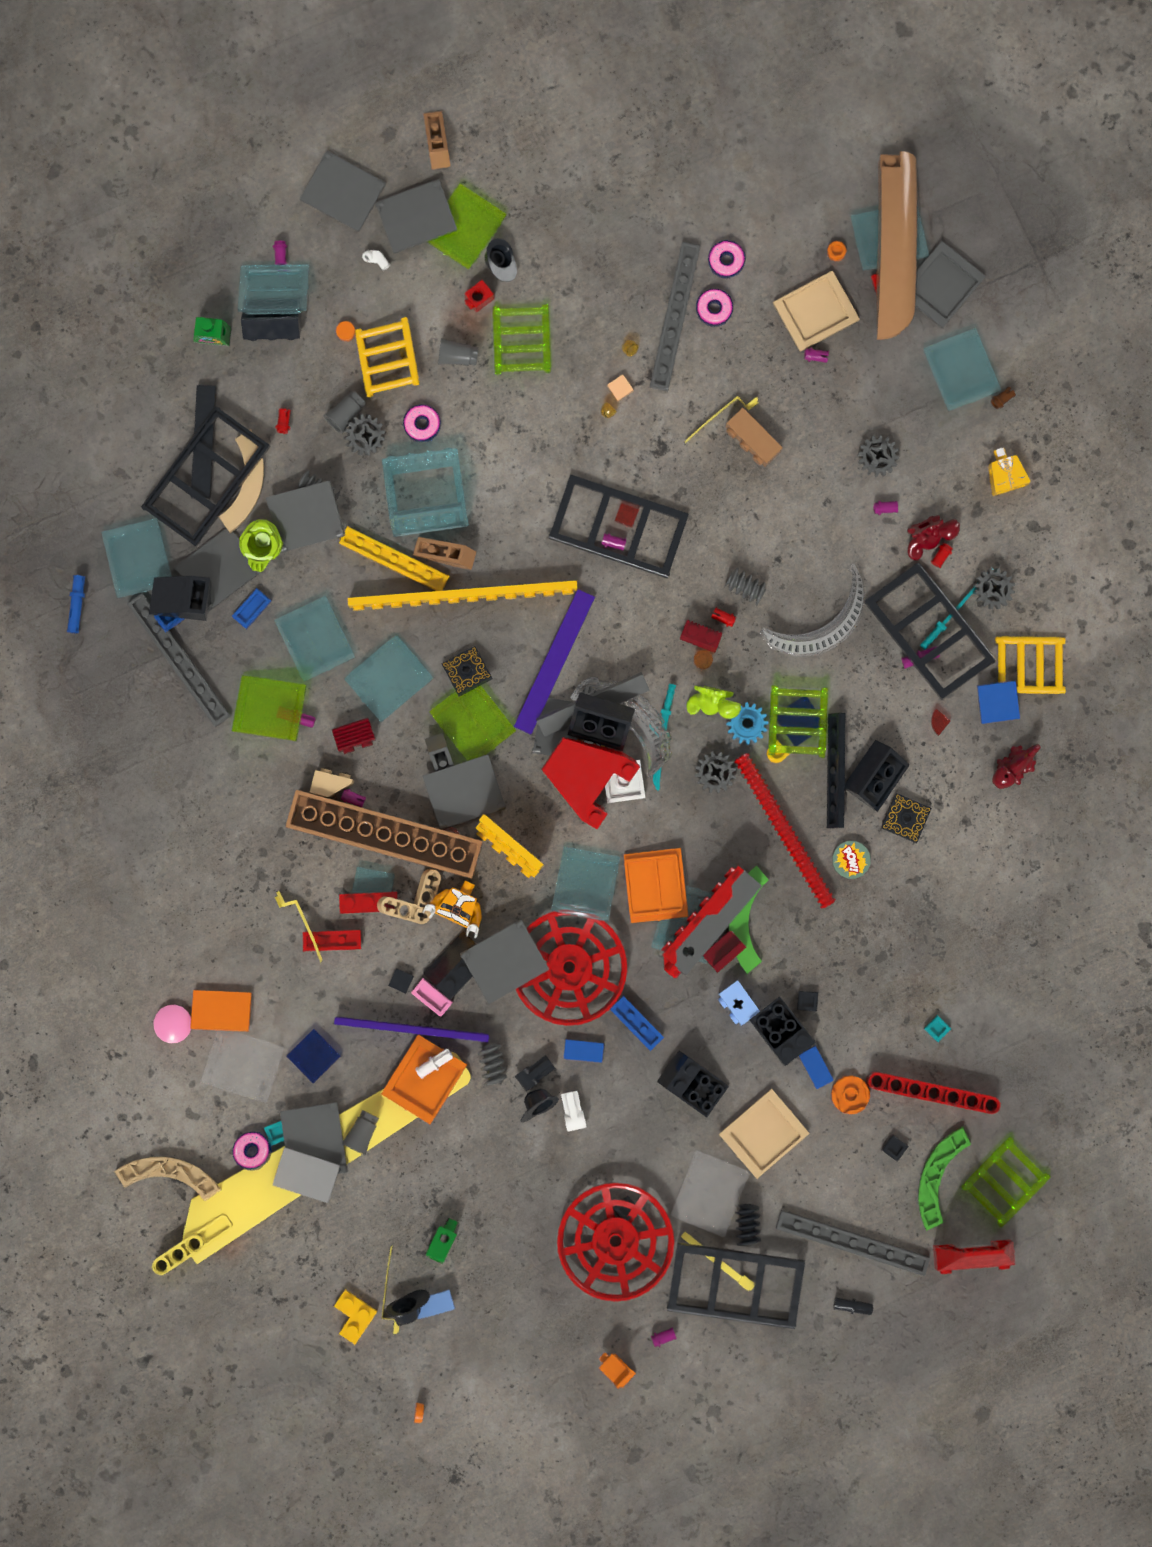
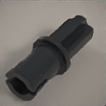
[834,1297,873,1315]

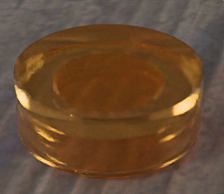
[694,650,713,670]

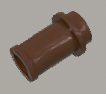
[991,386,1016,409]

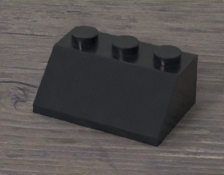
[241,299,301,341]
[567,692,635,751]
[845,739,910,812]
[423,931,477,1000]

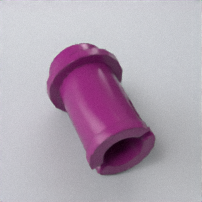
[272,241,288,266]
[804,347,829,363]
[873,500,898,515]
[602,533,626,550]
[341,789,366,808]
[651,1327,677,1347]

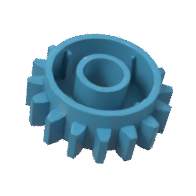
[726,702,769,745]

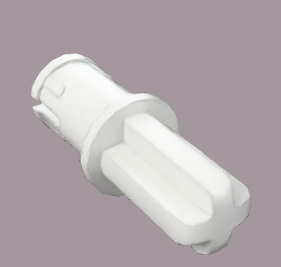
[415,1049,453,1079]

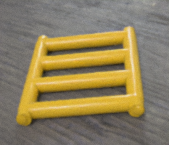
[355,317,419,397]
[995,636,1066,694]

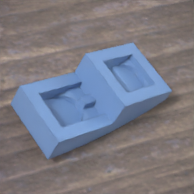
[418,1289,455,1319]

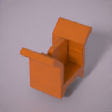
[599,1353,636,1389]

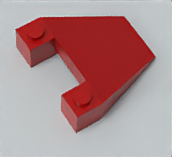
[541,737,640,829]
[933,1239,1015,1274]

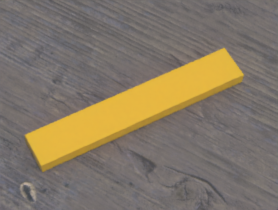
[339,526,449,591]

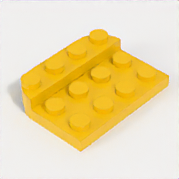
[476,814,544,878]

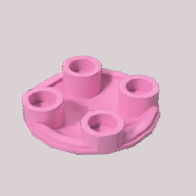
[154,1005,191,1043]

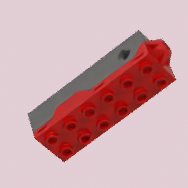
[661,866,762,978]

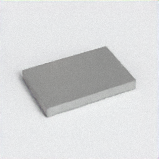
[273,1147,341,1203]

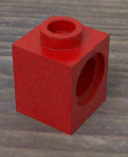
[464,280,494,313]

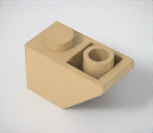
[310,768,354,798]

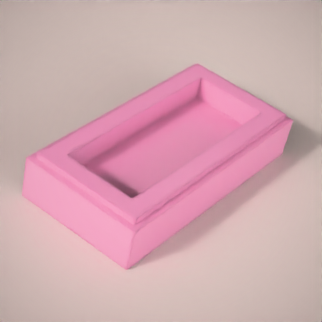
[411,978,453,1017]

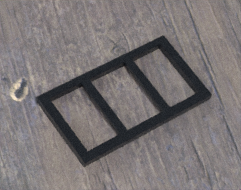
[141,406,271,547]
[548,474,689,578]
[864,562,997,701]
[667,1242,805,1329]

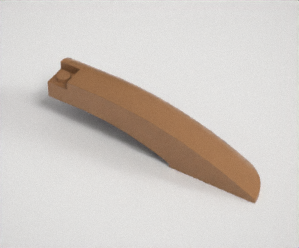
[876,151,917,340]

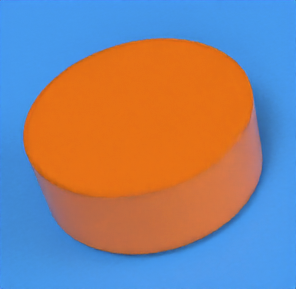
[827,241,846,261]
[336,321,355,341]
[414,1403,424,1423]

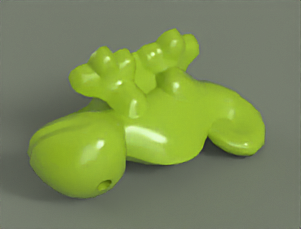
[686,686,741,719]

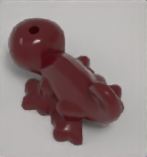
[907,515,960,560]
[992,744,1041,789]

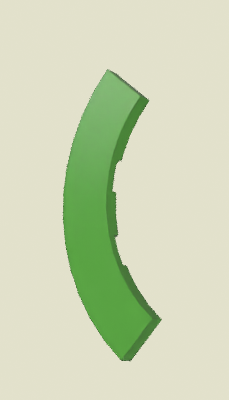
[729,865,768,974]
[918,1127,971,1231]

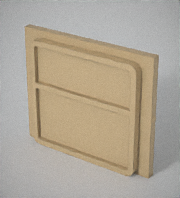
[773,271,860,352]
[719,1089,810,1179]

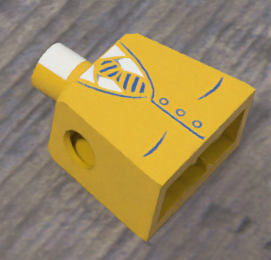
[988,448,1030,496]

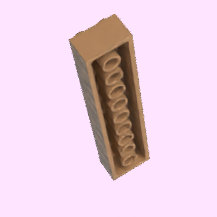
[285,790,483,879]

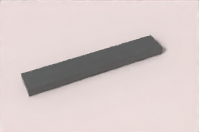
[536,672,649,737]

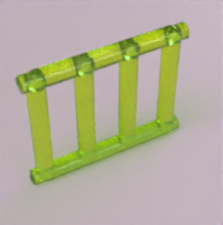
[493,304,551,375]
[768,685,828,758]
[961,1137,1051,1228]

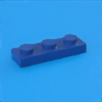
[610,996,664,1051]

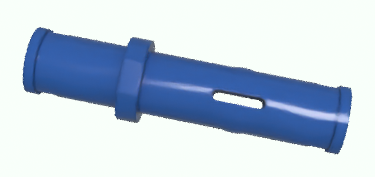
[67,575,86,634]

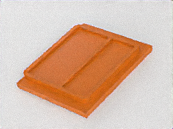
[624,848,689,923]
[381,1034,467,1125]

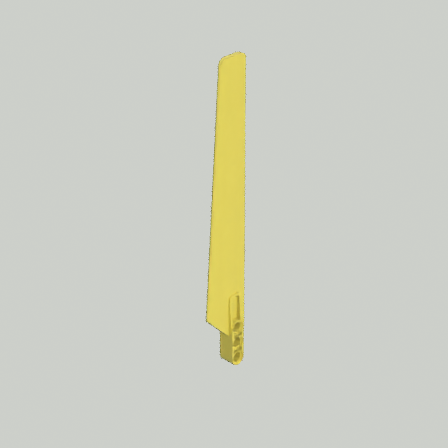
[152,1052,471,1275]

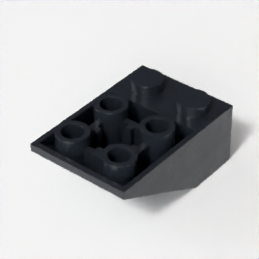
[149,576,211,621]
[749,996,816,1066]
[657,1050,729,1118]

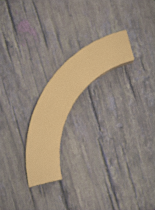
[219,429,264,533]
[114,1157,221,1201]

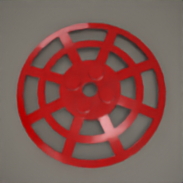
[516,909,627,1026]
[557,1182,674,1302]

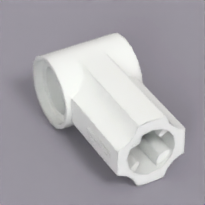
[561,1091,587,1132]

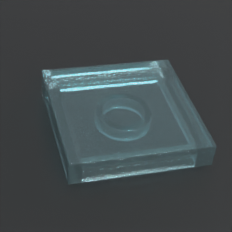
[352,867,395,894]

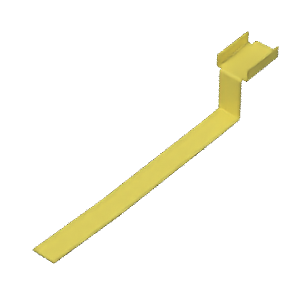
[685,396,758,443]
[275,891,322,963]
[681,1232,754,1291]
[382,1246,399,1335]

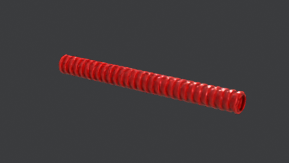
[734,753,836,909]

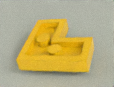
[334,1289,377,1345]

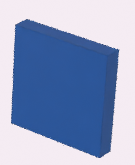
[977,680,1020,724]

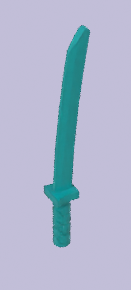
[920,568,994,650]
[653,684,676,791]

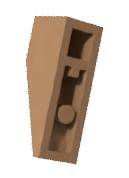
[423,111,451,169]
[413,537,476,570]

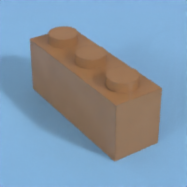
[726,408,783,467]

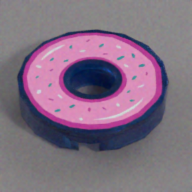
[708,240,746,279]
[696,289,733,327]
[403,404,441,442]
[232,1131,272,1171]

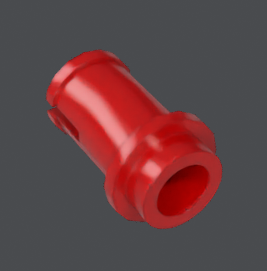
[275,408,291,434]
[930,543,953,568]
[711,607,737,627]

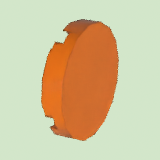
[831,1075,870,1114]

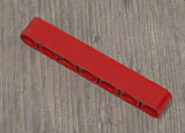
[866,1072,1000,1114]

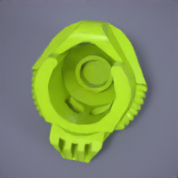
[239,519,283,572]

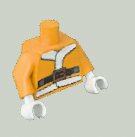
[422,881,482,938]

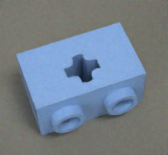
[718,980,760,1026]

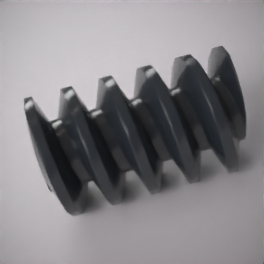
[735,1204,761,1245]

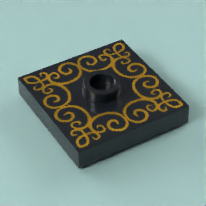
[441,646,493,697]
[881,793,932,844]

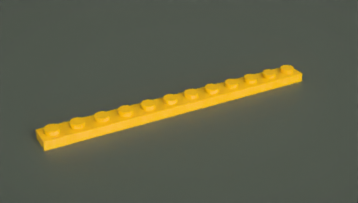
[348,581,577,611]

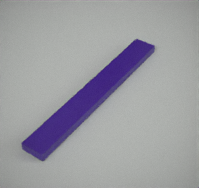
[514,589,595,735]
[334,1016,490,1042]

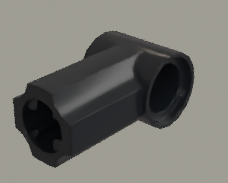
[515,1055,555,1092]

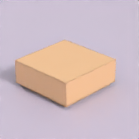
[607,375,633,402]

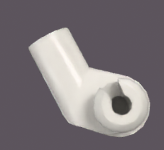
[362,250,390,270]

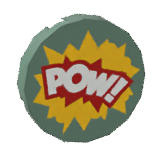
[832,841,871,879]

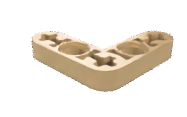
[377,869,441,924]

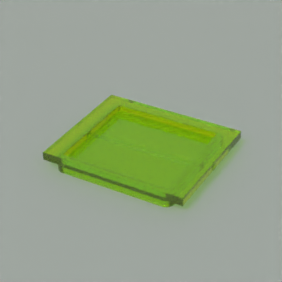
[427,183,507,270]
[232,675,307,742]
[429,686,516,761]

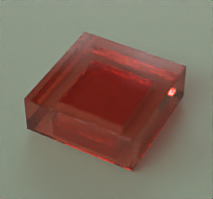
[615,503,639,528]

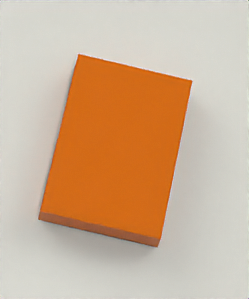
[190,990,252,1032]

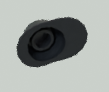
[485,238,517,282]
[520,1088,559,1123]
[385,1289,430,1326]

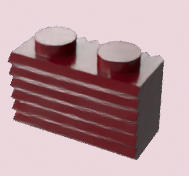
[680,620,722,653]
[331,718,376,754]

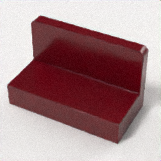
[703,931,747,973]

